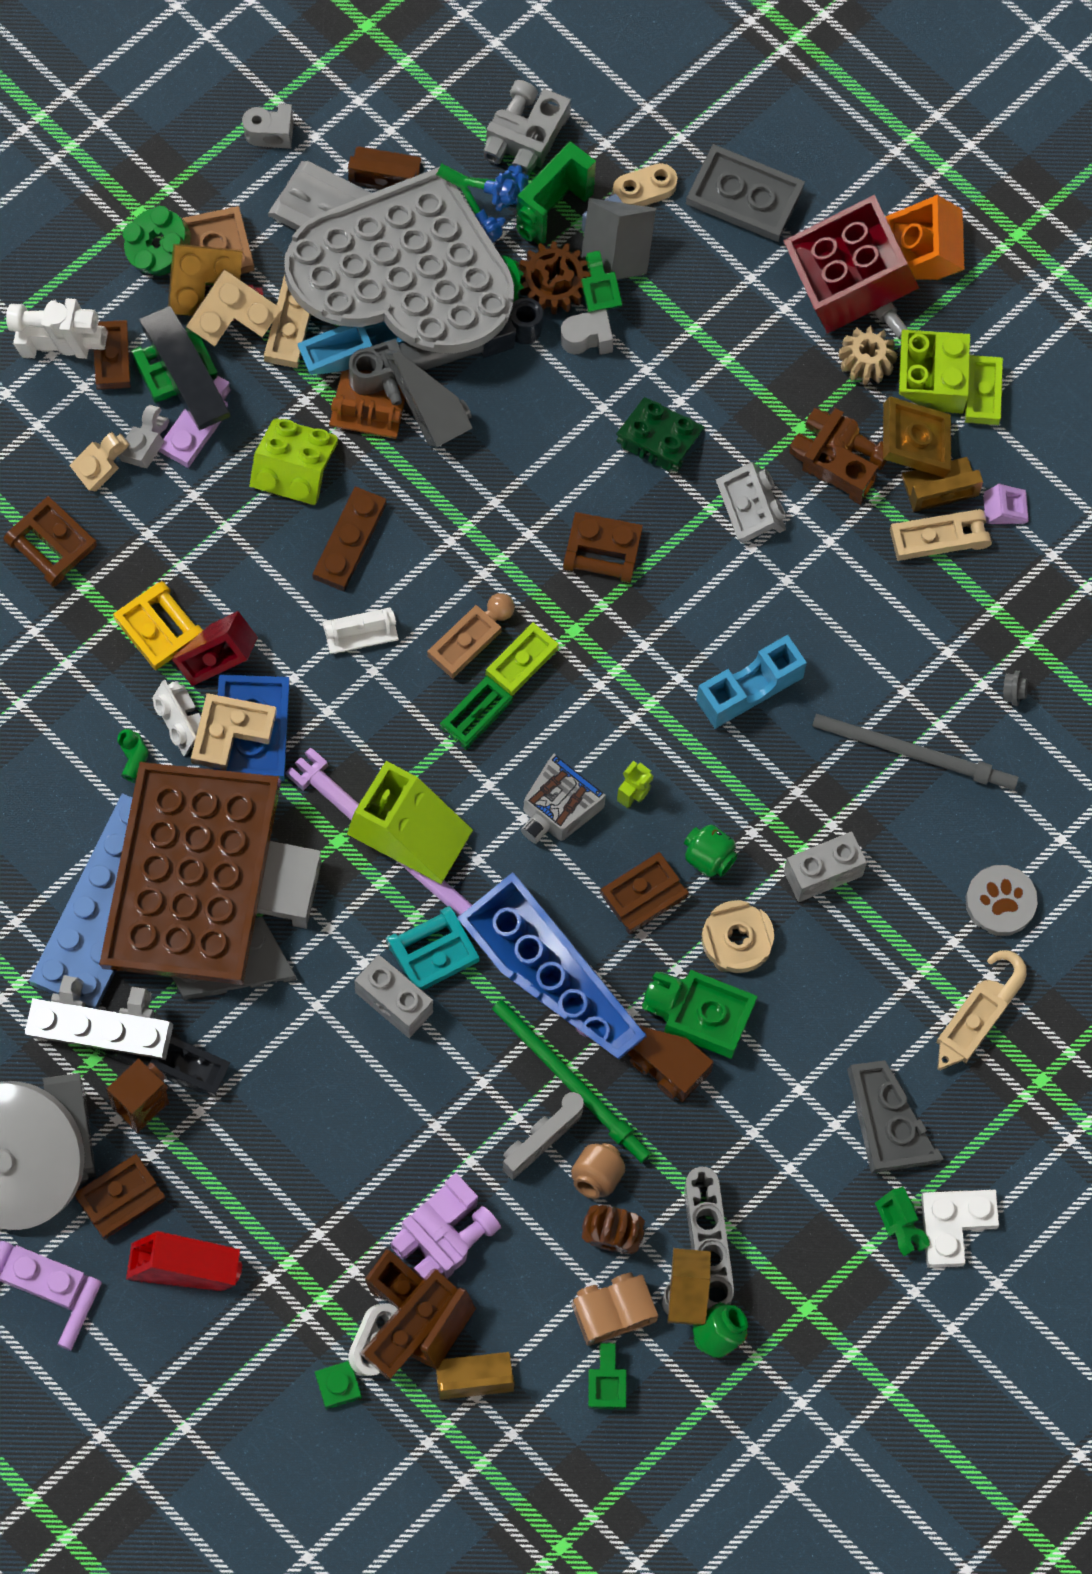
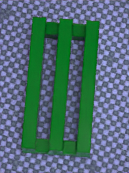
[440,675,513,750]

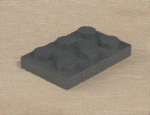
[686,144,805,242]

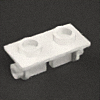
[323,607,399,655]
[152,680,201,757]

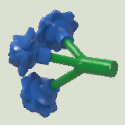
[436,163,529,243]

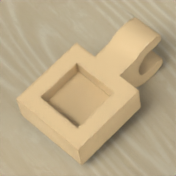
[69,432,130,492]

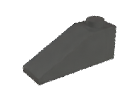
[384,349,473,447]

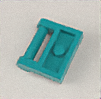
[385,906,479,991]

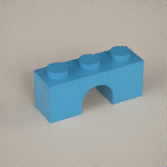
[696,635,807,729]

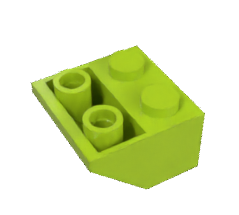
[899,329,970,414]

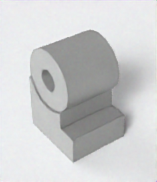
[242,104,294,149]
[561,309,613,355]

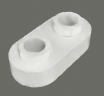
[349,1304,398,1376]

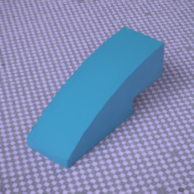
[297,321,405,375]

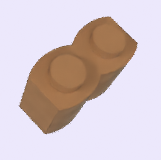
[572,1273,658,1346]

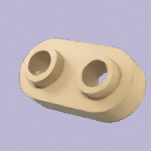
[612,163,677,206]

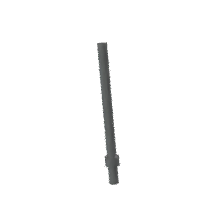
[812,713,1019,790]

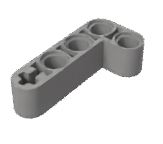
[662,1166,734,1315]

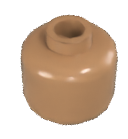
[571,1143,625,1199]

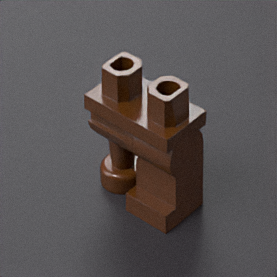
[789,408,887,505]

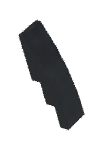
[139,306,230,431]
[84,1036,230,1096]

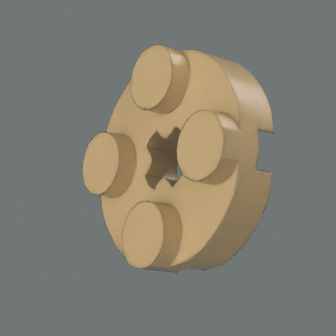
[702,900,774,973]

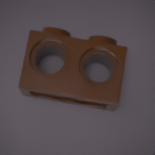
[107,1058,169,1133]

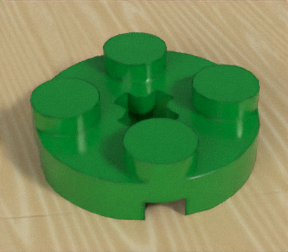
[123,206,191,276]

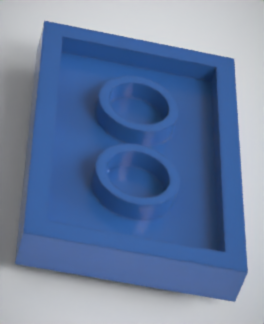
[213,675,290,781]

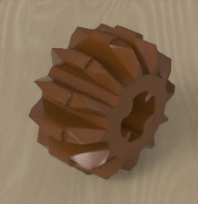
[582,1205,645,1254]

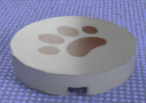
[965,865,1038,936]

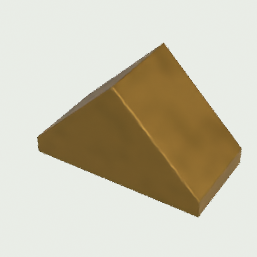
[668,1248,711,1325]

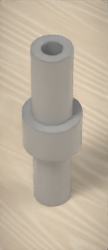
[873,302,909,340]

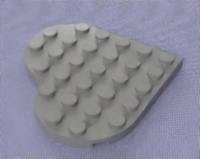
[284,167,514,353]

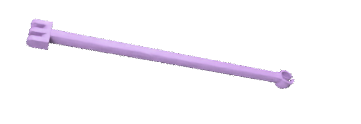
[285,748,587,1037]

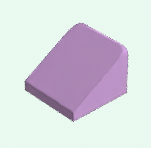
[983,484,1029,524]

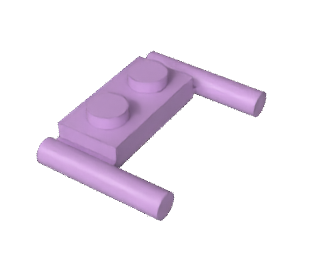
[0,1240,102,1351]

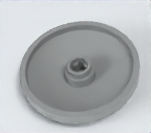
[0,1081,85,1230]

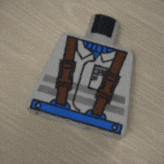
[521,754,606,844]

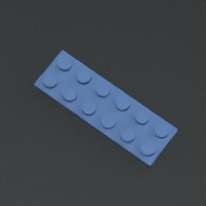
[29,794,132,1009]

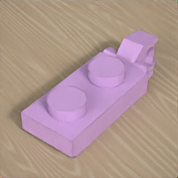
[159,376,230,468]

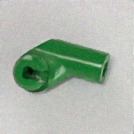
[117,729,149,783]

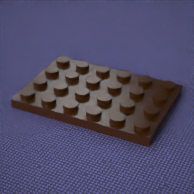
[99,762,281,985]

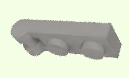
[503,1092,584,1180]

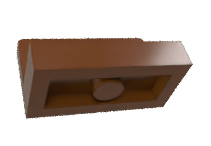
[348,146,421,190]
[410,1288,476,1370]

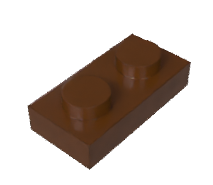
[94,320,131,390]

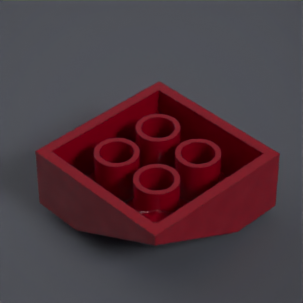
[783,195,919,334]

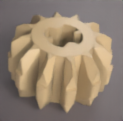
[838,325,897,386]

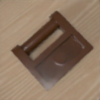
[3,496,97,587]
[563,512,643,583]

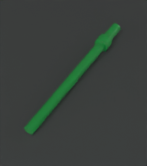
[492,1000,652,1164]

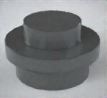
[1003,671,1028,706]

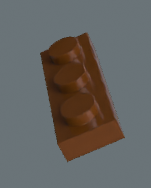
[312,486,387,592]
[360,1269,458,1379]

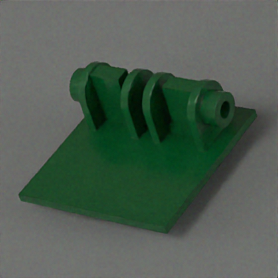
[616,397,705,473]

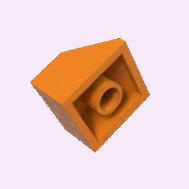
[885,195,964,280]

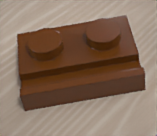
[600,851,689,934]
[75,1153,166,1240]

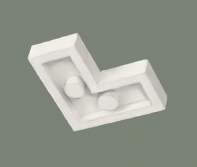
[921,1190,999,1268]

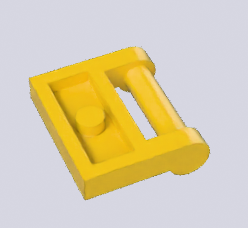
[113,581,203,671]

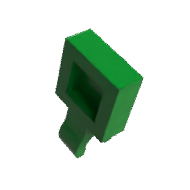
[581,250,622,313]
[875,1186,930,1256]
[588,1343,626,1409]

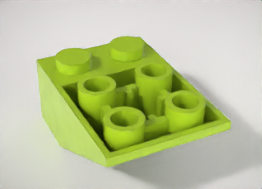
[347,761,473,884]

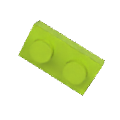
[965,355,1003,425]
[486,622,559,696]

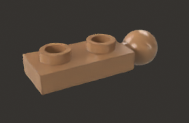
[427,593,515,679]

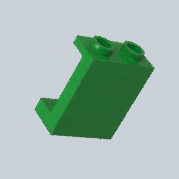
[516,141,596,244]

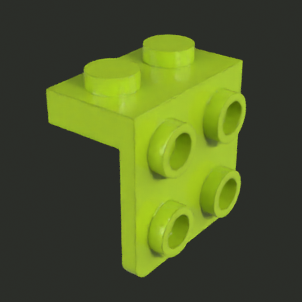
[249,419,338,505]

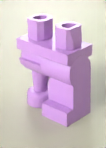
[391,1173,501,1279]

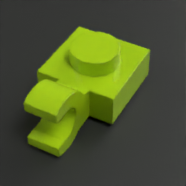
[617,761,653,808]

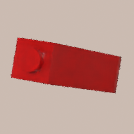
[126,1231,242,1291]

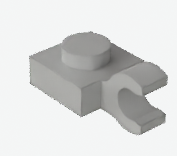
[118,405,170,468]

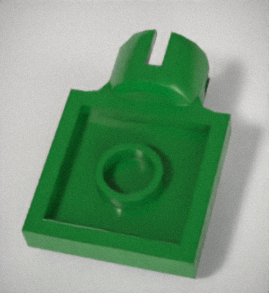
[642,970,758,1059]

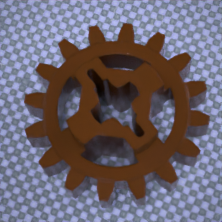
[519,241,590,314]

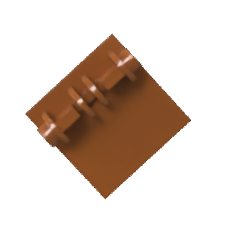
[329,369,405,439]

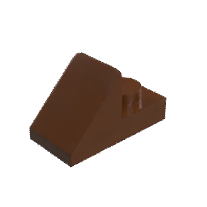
[365,1249,423,1309]

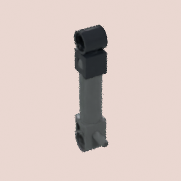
[349,298,543,406]

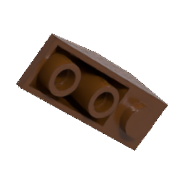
[627,1026,714,1103]

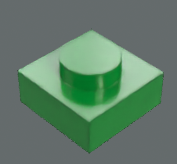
[314,1361,362,1410]

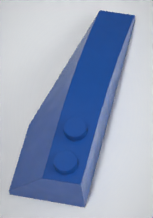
[457,872,647,1059]

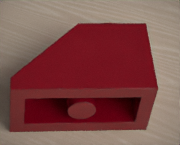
[172,611,258,686]

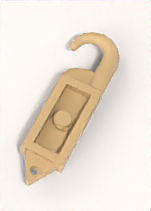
[936,950,1027,1070]

